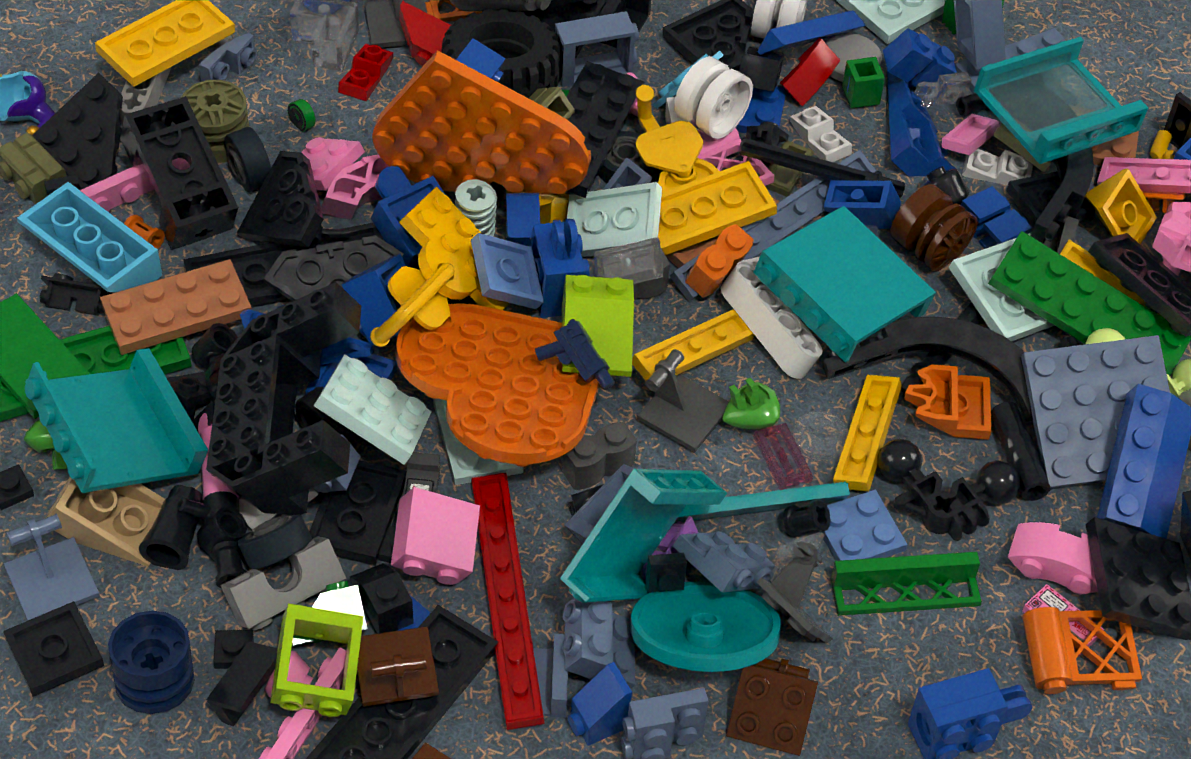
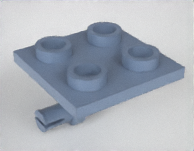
[4,513,100,621]

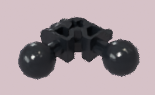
[878,438,1020,541]

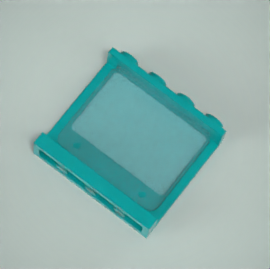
[974,36,1148,164]

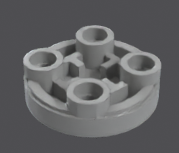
[825,33,882,82]

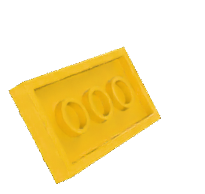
[95,0,235,87]

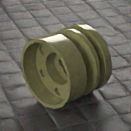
[181,80,249,163]

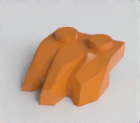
[905,364,991,440]

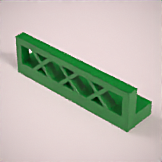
[831,552,982,616]

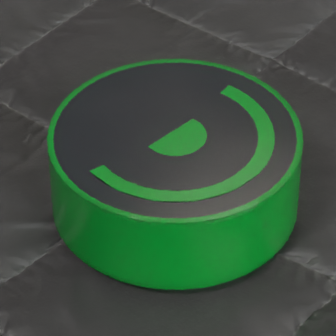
[287,99,316,132]

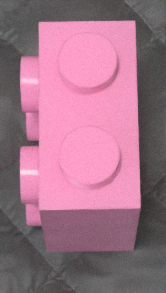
[391,487,480,585]

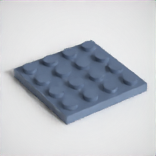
[1021,335,1186,489]

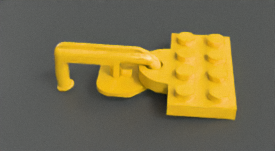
[635,85,777,255]
[370,186,509,347]

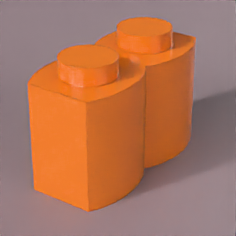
[685,224,754,298]

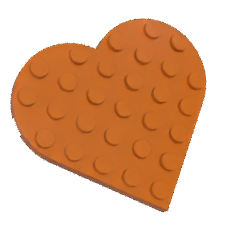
[372,50,591,194]
[396,304,600,467]

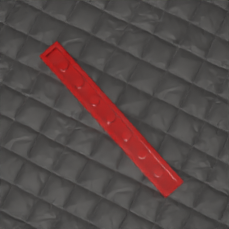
[472,472,545,730]

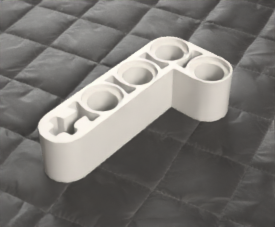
[721,257,823,379]

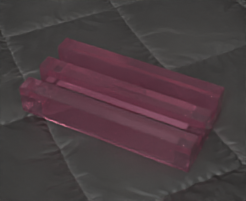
[753,423,813,490]

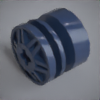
[108,610,195,714]

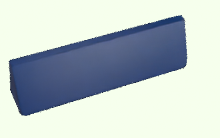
[757,10,865,55]

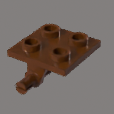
[357,627,439,706]
[726,658,818,756]

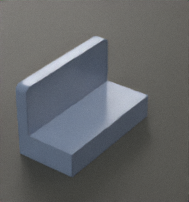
[533,634,568,717]

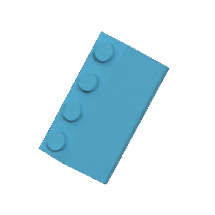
[17,182,162,293]

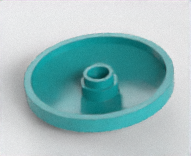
[631,582,781,672]

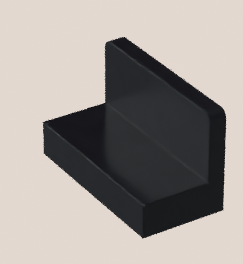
[206,641,278,726]

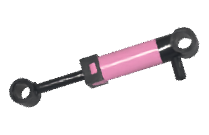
[177,323,247,554]

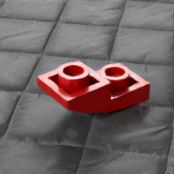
[780,38,840,106]
[338,44,394,101]

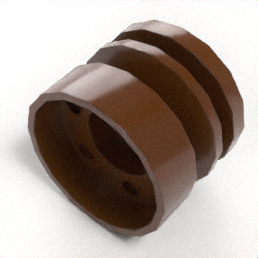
[890,184,978,271]

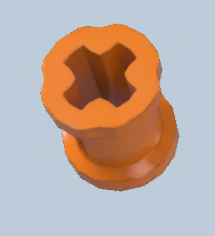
[124,215,165,249]

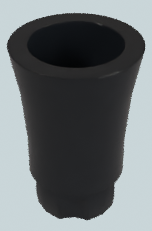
[139,485,203,570]

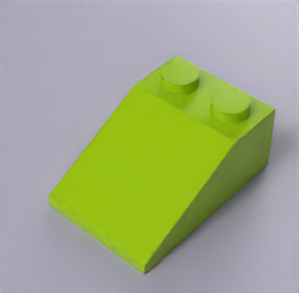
[562,275,634,377]

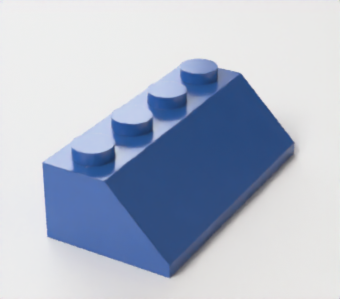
[1097,384,1191,539]

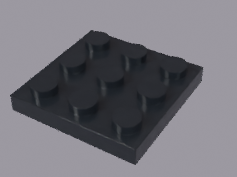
[1085,517,1191,640]

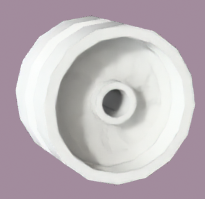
[751,0,807,39]
[674,56,753,139]

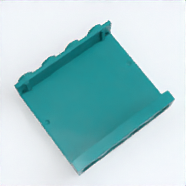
[753,206,936,363]
[25,348,208,493]
[560,468,727,603]

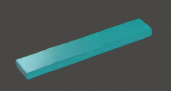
[674,482,850,523]

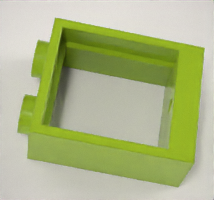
[270,603,364,717]

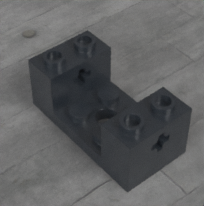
[120,96,239,250]

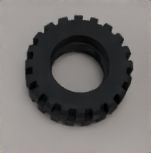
[442,9,560,98]

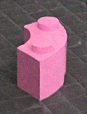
[321,154,389,220]
[1008,522,1098,595]

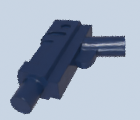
[535,319,615,390]

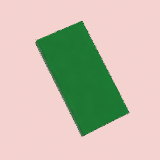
[0,293,90,419]

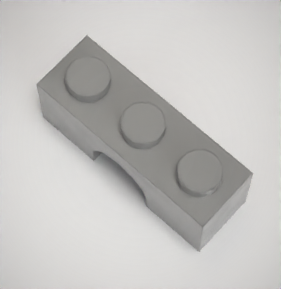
[220,536,346,630]

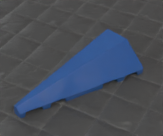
[887,71,956,176]

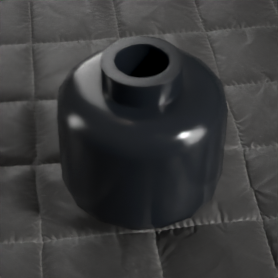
[922,166,970,205]

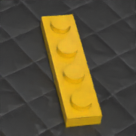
[632,309,755,381]
[833,375,902,492]

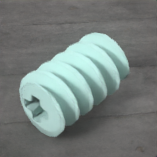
[455,179,497,237]

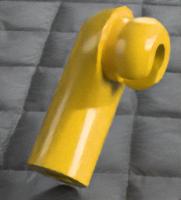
[1150,130,1175,159]

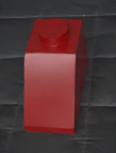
[399,1,451,66]

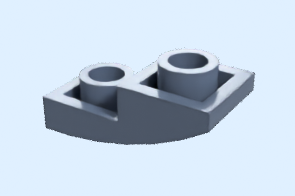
[199,33,257,82]

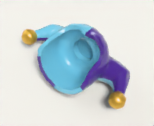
[0,71,55,135]

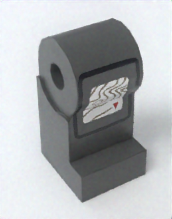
[403,452,440,496]

